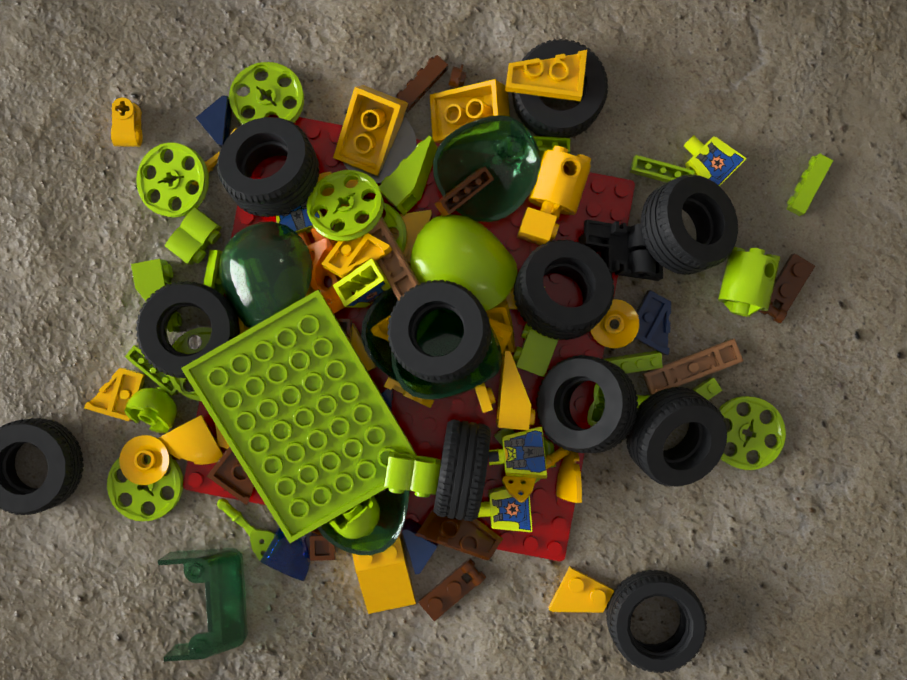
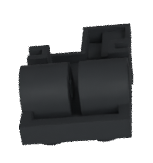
[578,219,663,281]

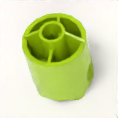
[718,247,781,317]

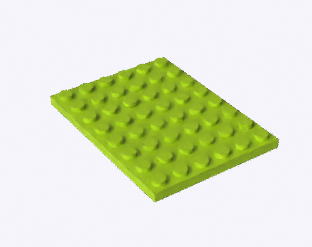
[181,289,417,543]

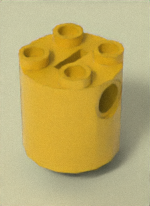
[529,146,591,220]

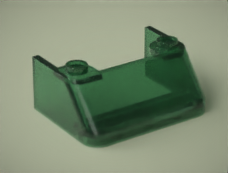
[158,548,248,662]

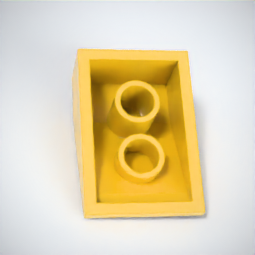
[430,79,511,143]
[333,85,408,176]
[496,351,535,430]
[351,532,416,614]

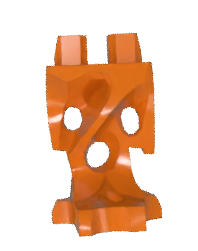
[288,228,345,314]

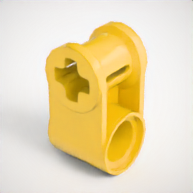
[111,97,143,147]

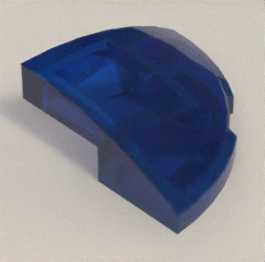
[260,527,310,581]

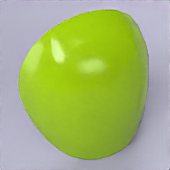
[410,214,517,312]

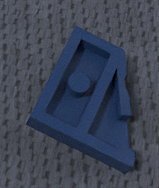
[635,290,671,355]

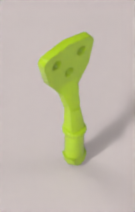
[217,498,282,561]

